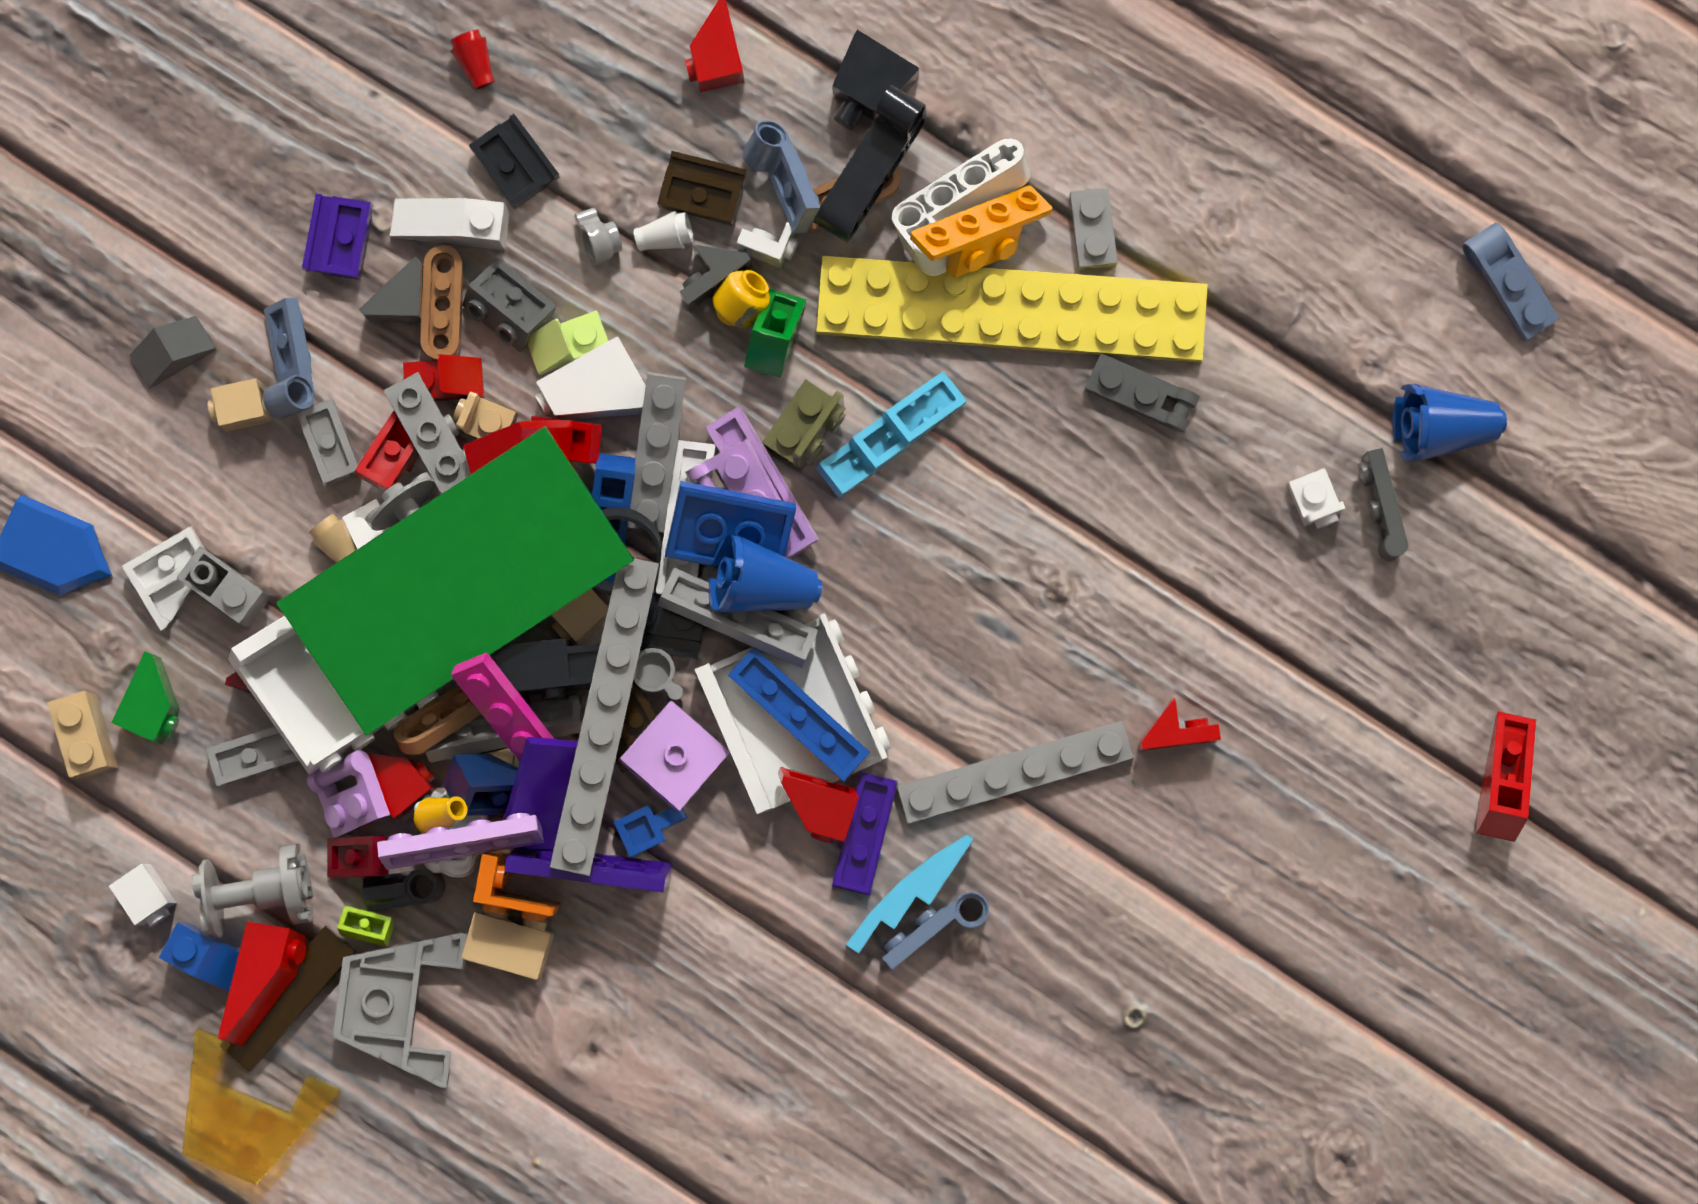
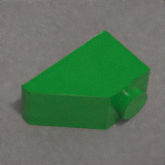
[744,289,807,378]
[111,651,179,744]

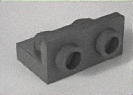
[463,258,557,352]

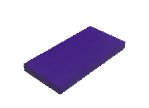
[505,848,672,893]

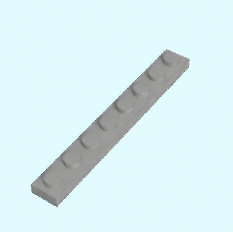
[549,558,659,876]

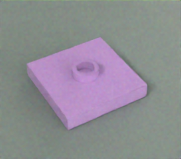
[618,701,730,812]

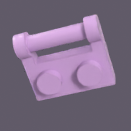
[685,438,781,500]
[307,750,390,838]

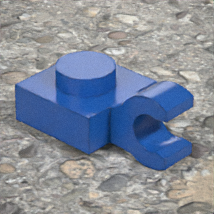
[614,805,688,857]

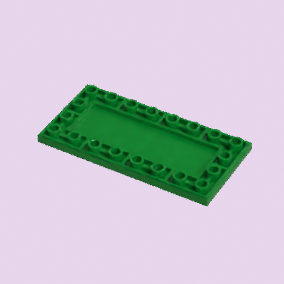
[276,426,634,736]

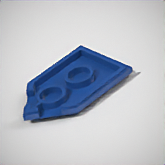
[0,495,113,596]

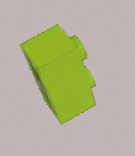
[337,906,395,947]

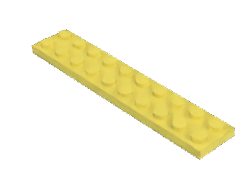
[816,256,1208,363]

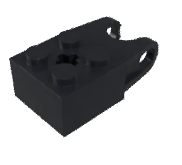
[489,638,600,704]

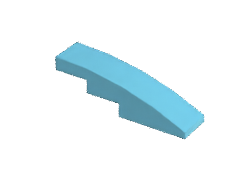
[816,371,967,499]
[846,835,973,953]

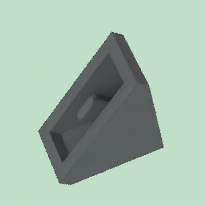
[359,256,423,323]
[129,316,217,389]

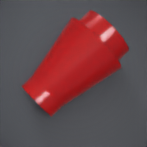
[450,29,495,90]

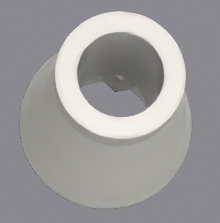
[634,211,693,251]

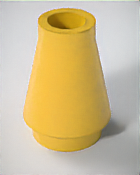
[414,797,467,834]

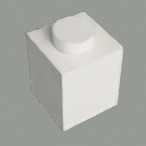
[109,864,176,927]

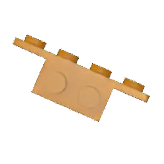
[910,186,1052,278]

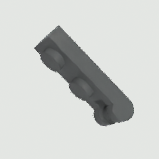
[1084,353,1200,432]
[1358,448,1408,561]

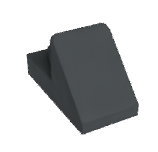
[679,245,753,312]

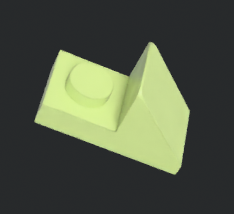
[527,310,608,375]

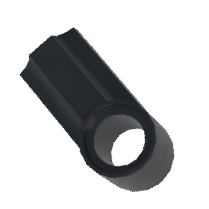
[362,868,446,912]

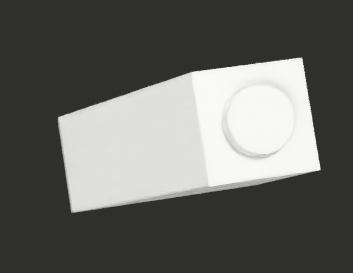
[535,336,646,420]

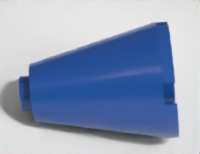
[1392,384,1507,462]
[709,535,822,613]

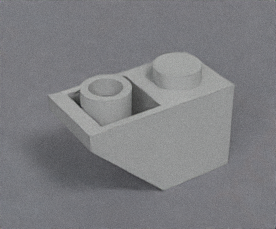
[176,546,272,628]

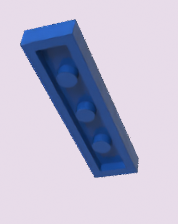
[728,647,870,782]

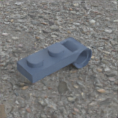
[742,120,820,233]
[1462,222,1559,340]
[263,298,315,419]
[882,892,989,970]

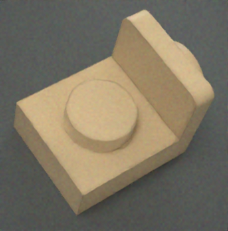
[453,391,518,439]

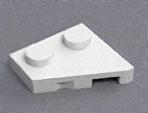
[122,526,206,631]

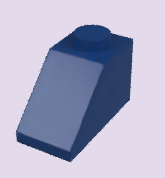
[159,922,240,991]

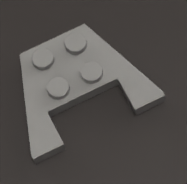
[332,933,467,1088]

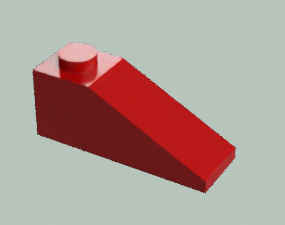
[1476,711,1536,842]
[218,921,306,1047]

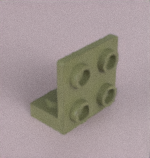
[762,379,846,470]

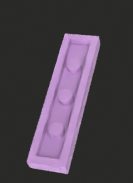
[705,407,819,559]
[377,813,544,870]

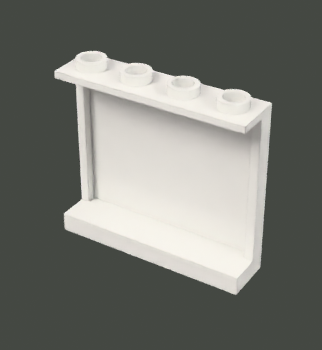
[695,613,891,816]
[228,616,441,775]

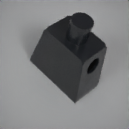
[832,29,919,130]

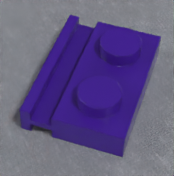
[302,193,373,280]

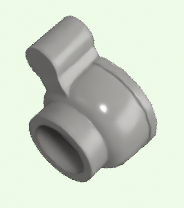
[574,208,622,266]
[633,648,684,701]

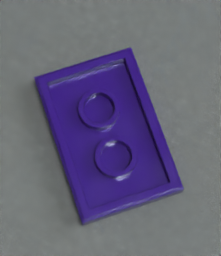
[503,737,578,850]

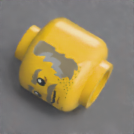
[712,270,770,328]

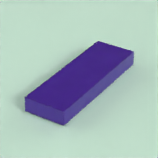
[832,772,898,896]

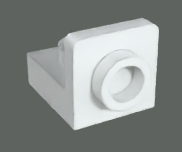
[737,222,799,269]
[1287,468,1345,529]

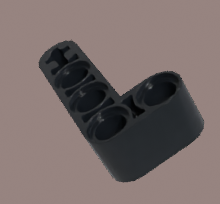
[813,85,926,243]

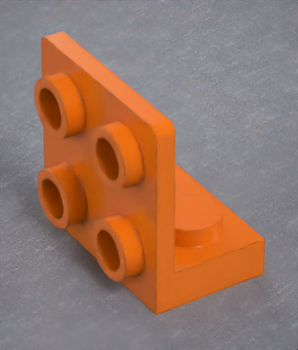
[473,851,561,922]

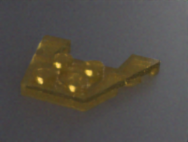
[182,1027,341,1185]

